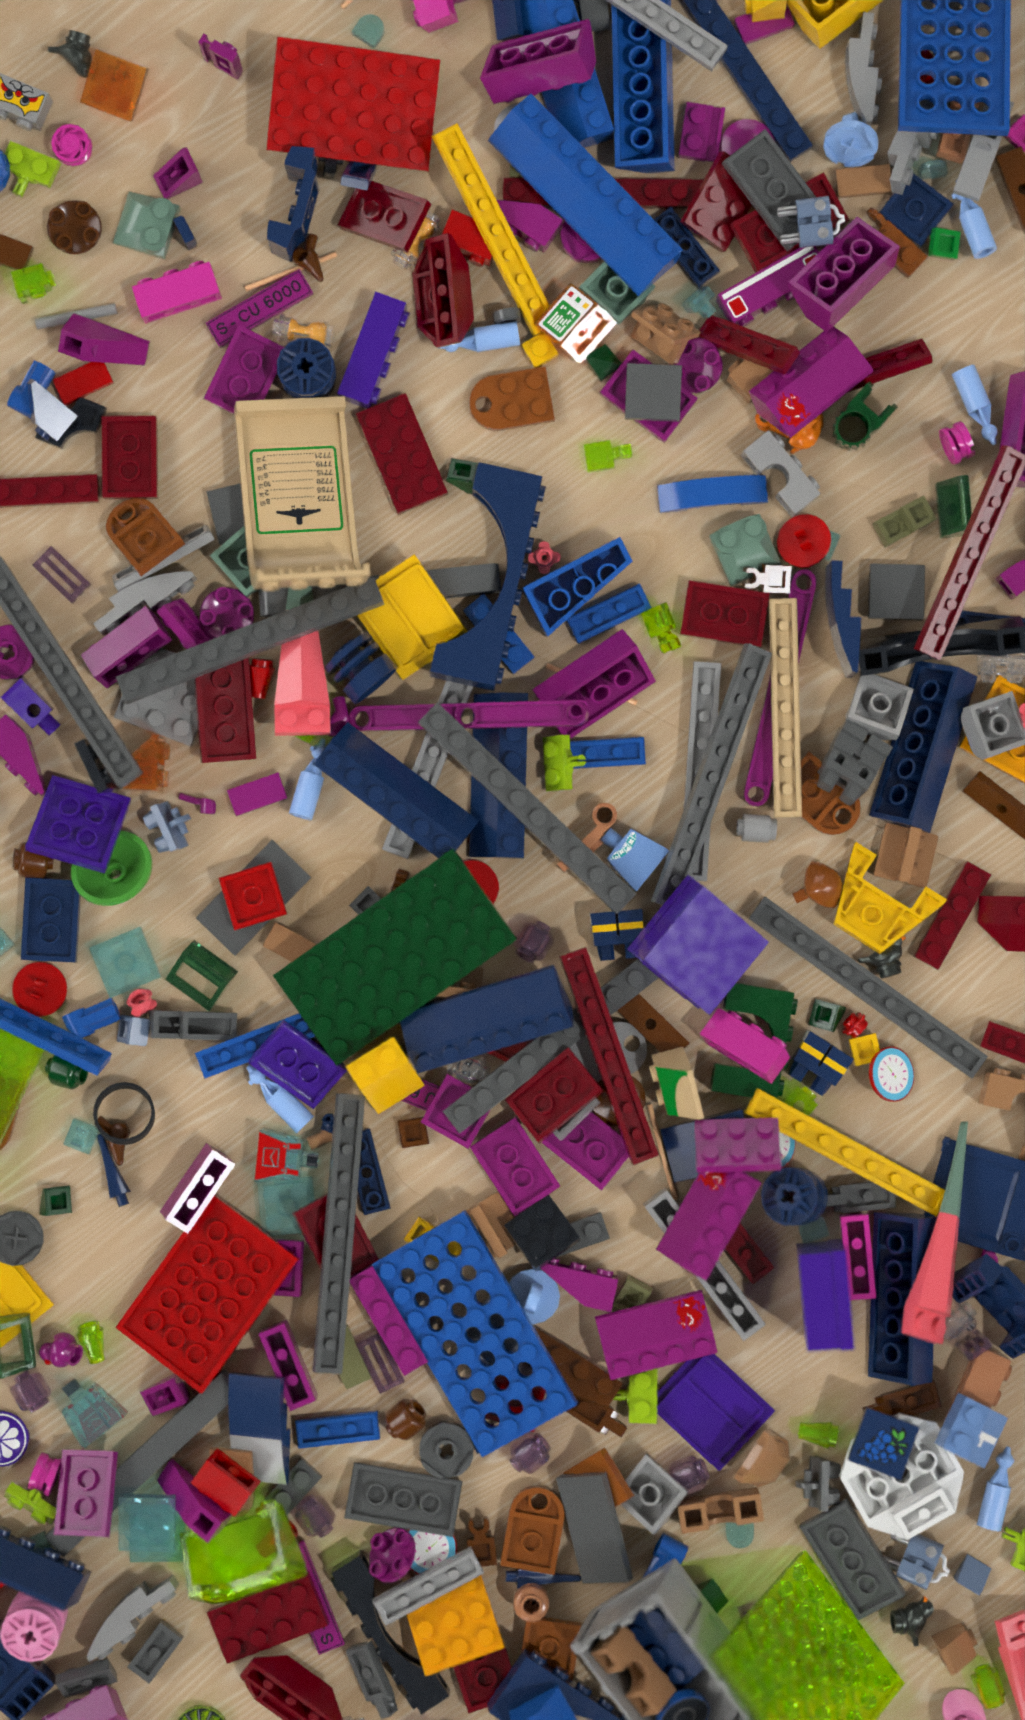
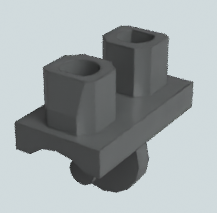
[796,1456,841,1511]

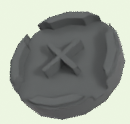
[0,1211,44,1266]

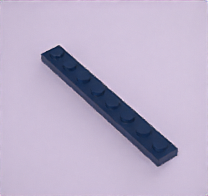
[681,0,813,162]

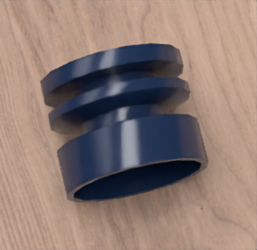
[277,338,337,399]
[324,632,398,705]
[761,1167,828,1226]

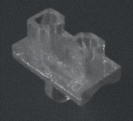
[977,653,1025,683]

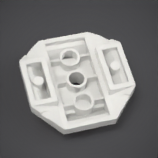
[839,1413,964,1540]

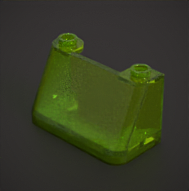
[179,1499,307,1604]

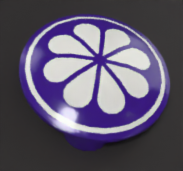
[0,1410,30,1467]

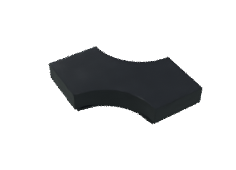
[35,397,107,449]

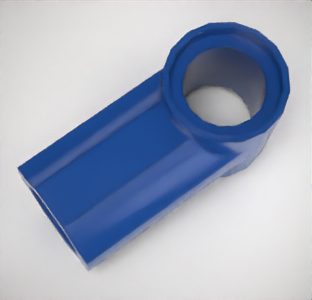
[7,360,56,419]
[62,998,121,1038]
[641,1533,688,1579]

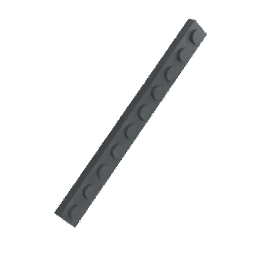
[0,556,144,789]
[116,577,385,704]
[651,643,772,906]
[418,702,636,914]
[748,896,988,1078]
[442,959,659,1133]
[312,1093,365,1374]

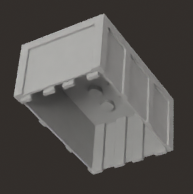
[570,1558,776,1720]

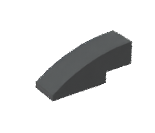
[148,1010,237,1040]

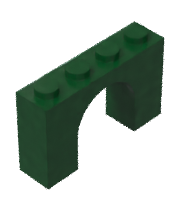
[709,983,798,1098]

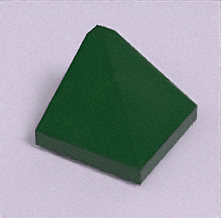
[584,343,622,382]
[447,458,478,494]
[808,999,846,1032]
[39,1185,72,1216]

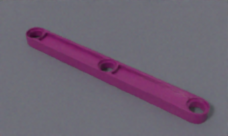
[743,570,816,807]
[349,700,589,732]

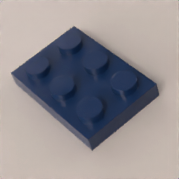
[21,878,81,963]
[625,1604,706,1691]

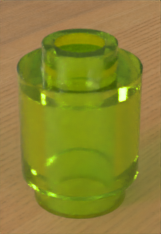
[971,1664,1006,1709]

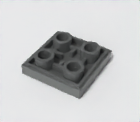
[625,363,682,422]
[868,563,925,620]

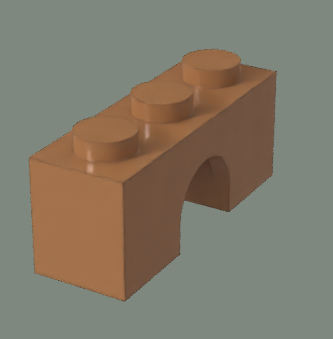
[978,1068,1025,1111]
[677,1487,764,1534]
[590,1626,676,1717]

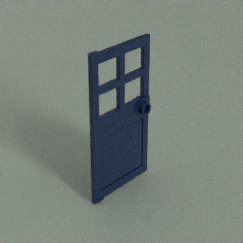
[924,1136,1025,1261]

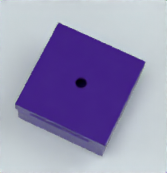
[627,875,769,1015]
[796,1239,855,1351]

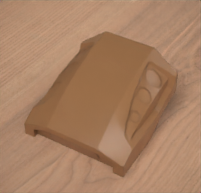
[734,1430,790,1487]

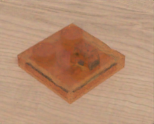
[80,49,149,122]

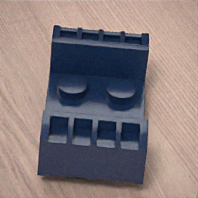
[267,146,320,262]
[952,1254,1025,1359]
[0,1620,55,1720]

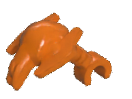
[755,413,824,454]

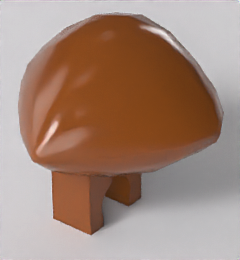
[792,861,842,908]

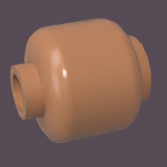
[514,1583,549,1622]

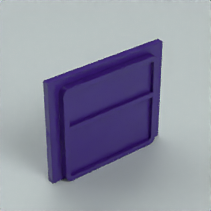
[658,1354,775,1471]

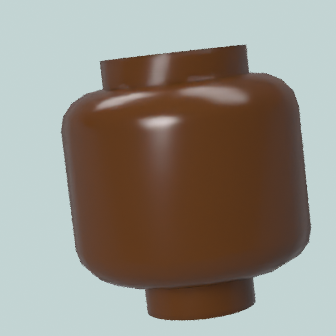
[13,842,54,878]
[385,1399,426,1441]

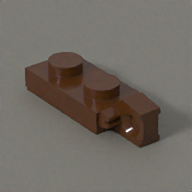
[862,1379,942,1416]
[566,1398,627,1438]

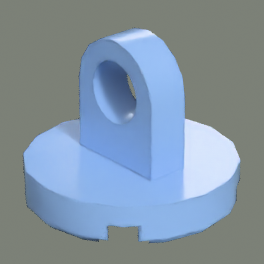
[823,112,879,167]
[509,1268,560,1324]

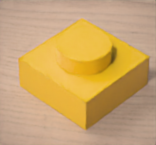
[521,331,558,368]
[848,1033,880,1066]

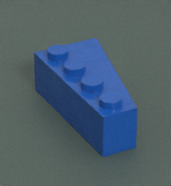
[521,537,633,637]

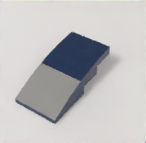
[825,560,862,678]
[228,1372,291,1485]

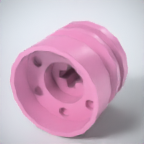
[0,1591,68,1662]

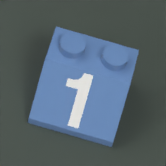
[934,1393,1008,1469]

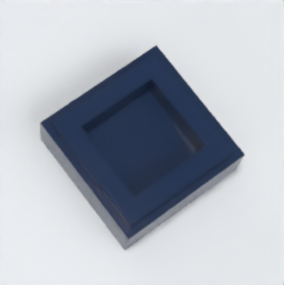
[173,215,197,250]

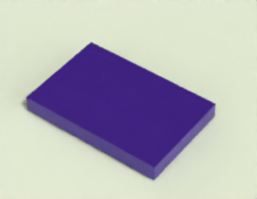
[249,1020,348,1109]

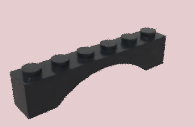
[859,616,1025,676]
[330,1549,450,1715]

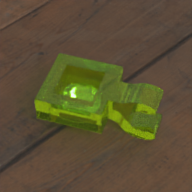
[584,440,632,473]
[641,602,681,654]

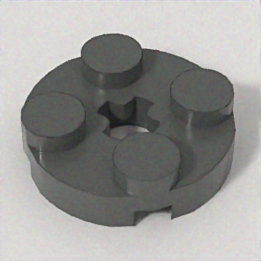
[419,1421,474,1478]

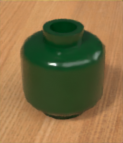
[45,1055,88,1090]

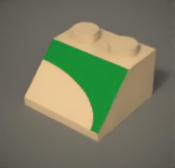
[649,1047,704,1120]

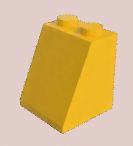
[346,1037,425,1114]

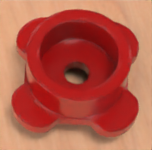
[841,1012,868,1038]

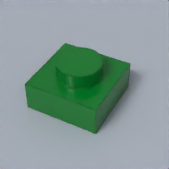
[928,228,961,260]

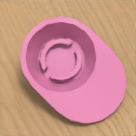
[942,1689,986,1720]

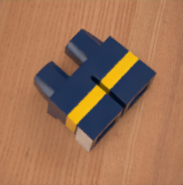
[590,909,643,961]
[788,1030,854,1096]

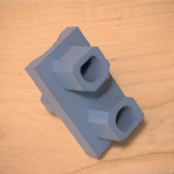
[143,801,191,853]

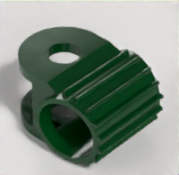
[832,381,898,451]

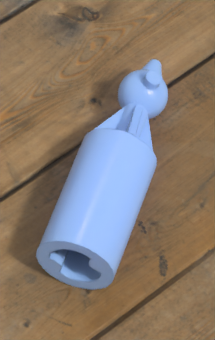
[951,180,997,259]
[440,321,520,352]
[952,364,998,445]
[289,738,326,820]
[246,1065,314,1134]
[977,1446,1014,1531]

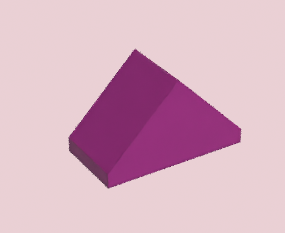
[153,147,203,199]
[140,1373,191,1416]

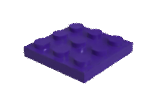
[25,775,131,874]

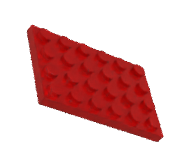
[266,37,441,172]
[115,1194,300,1394]

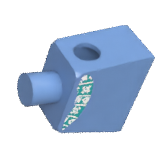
[601,828,669,892]

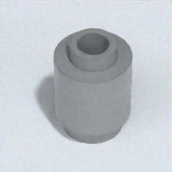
[736,814,777,843]

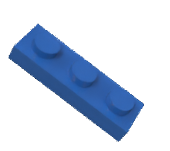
[463,594,535,675]

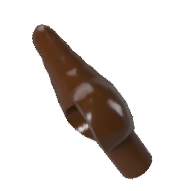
[293,234,324,282]
[94,1116,130,1166]

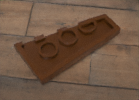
[517,1327,623,1408]

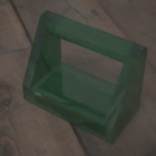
[935,475,972,538]
[165,940,238,1012]
[0,1313,37,1379]

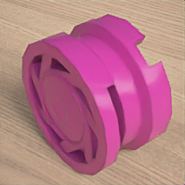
[51,124,93,167]
[939,421,975,465]
[28,1452,61,1497]

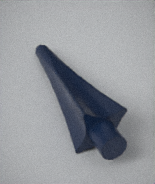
[97,1134,131,1207]
[505,1568,581,1589]

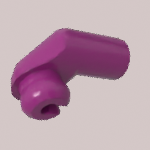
[327,696,349,737]

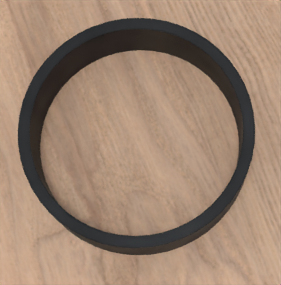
[93,1082,155,1145]

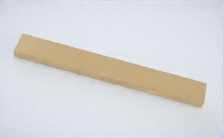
[769,598,802,818]

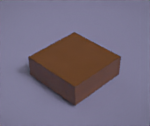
[398,1116,429,1148]

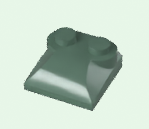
[113,191,181,260]
[579,262,656,325]
[709,514,781,586]
[210,526,258,598]

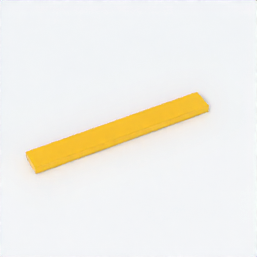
[432,123,551,336]
[744,1088,945,1216]

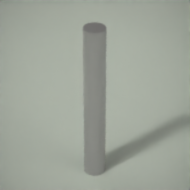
[35,303,118,329]

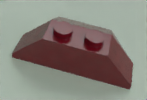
[412,233,474,348]
[977,896,1025,952]
[240,1655,343,1720]

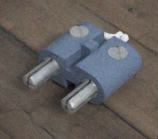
[777,196,845,248]
[883,1534,950,1590]

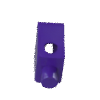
[1,677,61,736]

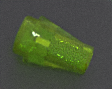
[76,1321,105,1364]
[798,1422,839,1449]

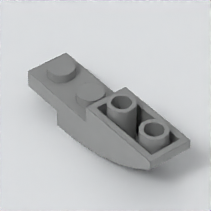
[845,12,882,126]
[887,100,948,195]
[953,101,1014,202]
[93,571,197,635]
[87,1575,179,1662]

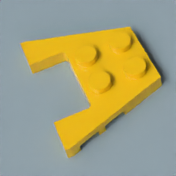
[833,842,947,954]

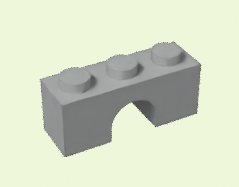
[741,430,820,517]

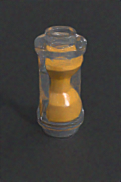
[391,211,440,270]
[272,314,335,348]

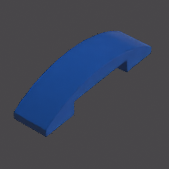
[657,475,768,513]

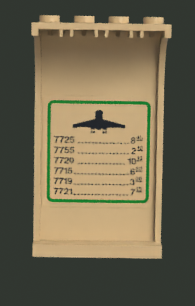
[234,396,370,591]

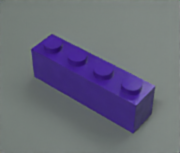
[337,291,410,409]

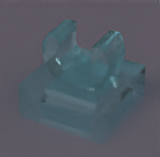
[681,286,716,318]
[63,1118,99,1155]

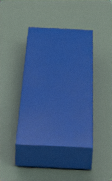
[567,584,652,644]
[570,737,646,769]
[295,1410,381,1449]

